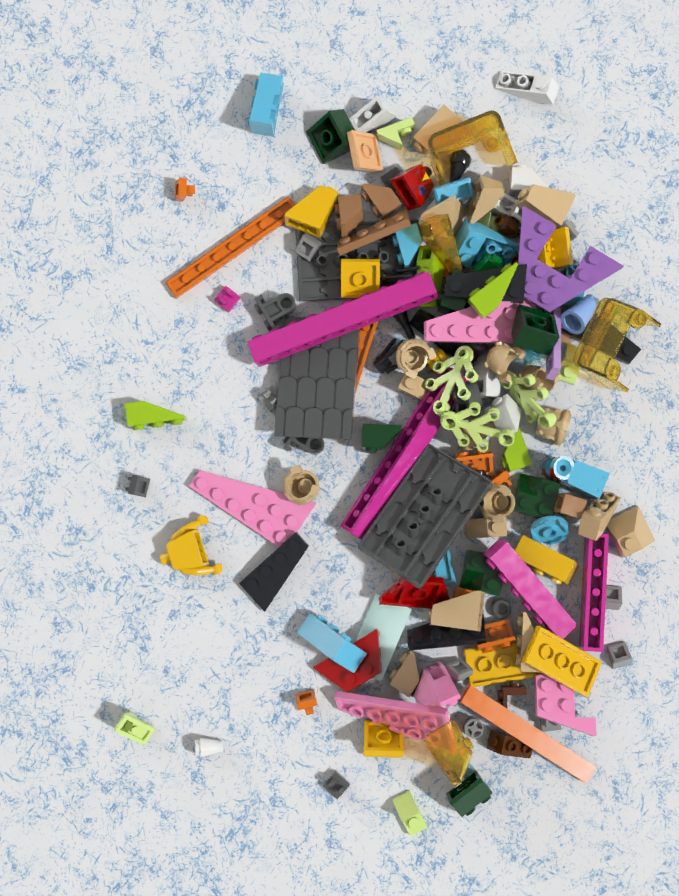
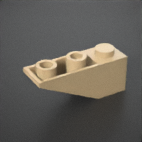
[578,491,621,541]
[515,611,539,672]

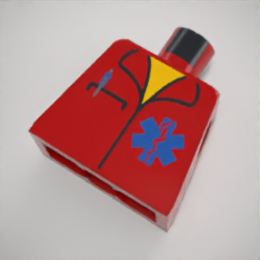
[390,164,434,211]

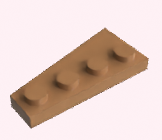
[337,208,411,255]

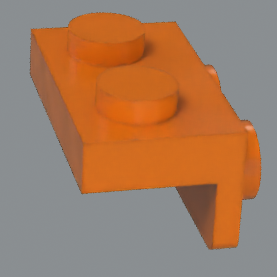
[453,450,494,476]
[475,619,516,653]

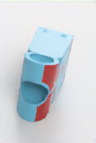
[541,456,610,499]

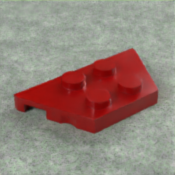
[379,576,450,609]
[314,629,382,692]

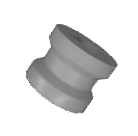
[463,717,484,739]

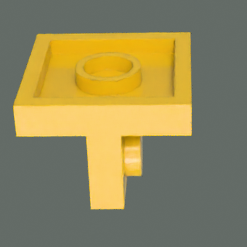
[537,227,573,270]
[341,259,380,298]
[363,720,404,758]

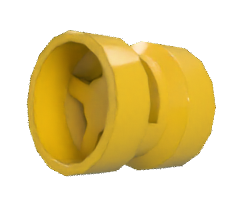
[426,348,448,374]

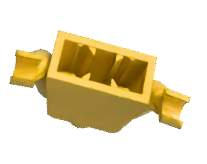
[160,515,223,576]

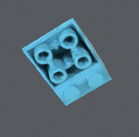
[448,219,519,268]

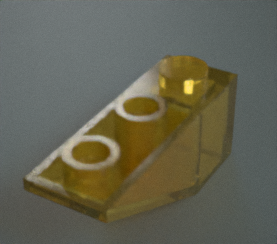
[419,214,462,272]

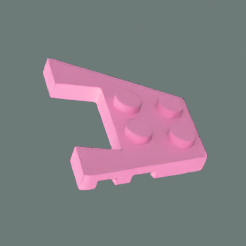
[534,674,597,736]

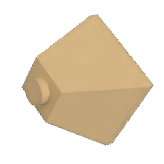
[466,175,505,224]
[421,195,467,246]
[606,506,655,557]

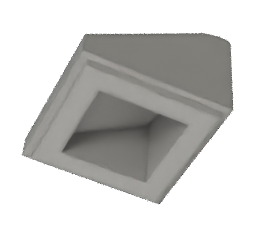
[294,233,322,262]
[605,585,622,610]
[606,641,632,669]

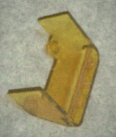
[428,110,518,186]
[573,297,661,392]
[424,706,474,788]

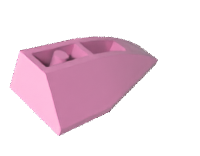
[413,661,461,707]

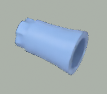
[561,294,601,334]

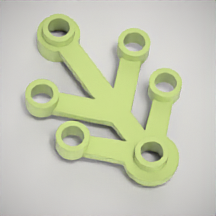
[425,346,478,417]
[500,371,556,429]
[440,402,515,452]

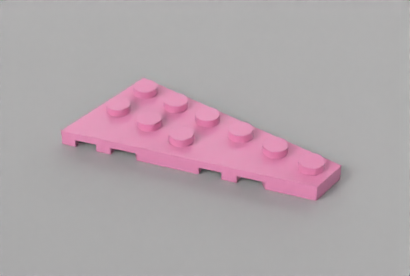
[424,299,536,344]
[189,471,316,547]
[334,691,456,754]

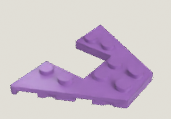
[518,206,624,313]

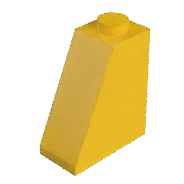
[285,185,338,238]

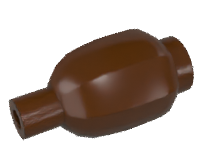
[494,214,520,238]

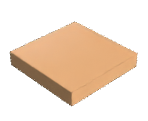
[347,130,383,173]

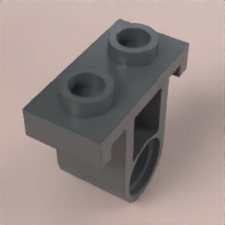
[254,293,296,331]
[450,381,491,421]
[283,437,325,455]

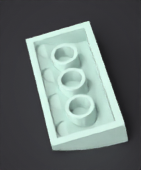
[355,593,412,681]

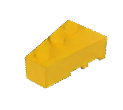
[515,535,579,586]

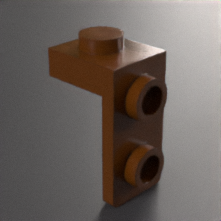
[497,682,527,708]
[487,729,532,758]

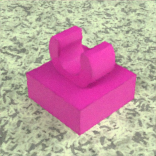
[214,285,241,313]

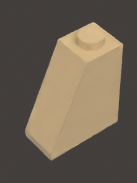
[412,104,472,155]
[516,184,576,229]
[428,591,485,631]

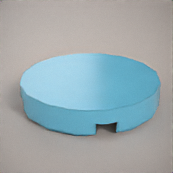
[530,516,570,545]

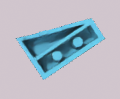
[248,72,284,137]
[297,613,367,673]

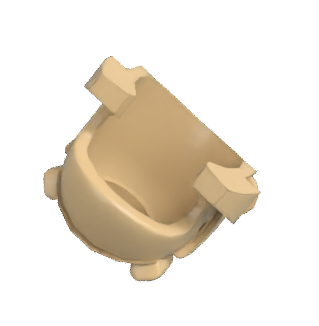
[396,339,436,379]
[484,341,526,384]
[518,365,560,401]
[535,408,572,447]
[283,465,320,505]
[479,483,516,522]

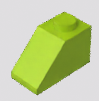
[501,428,532,473]

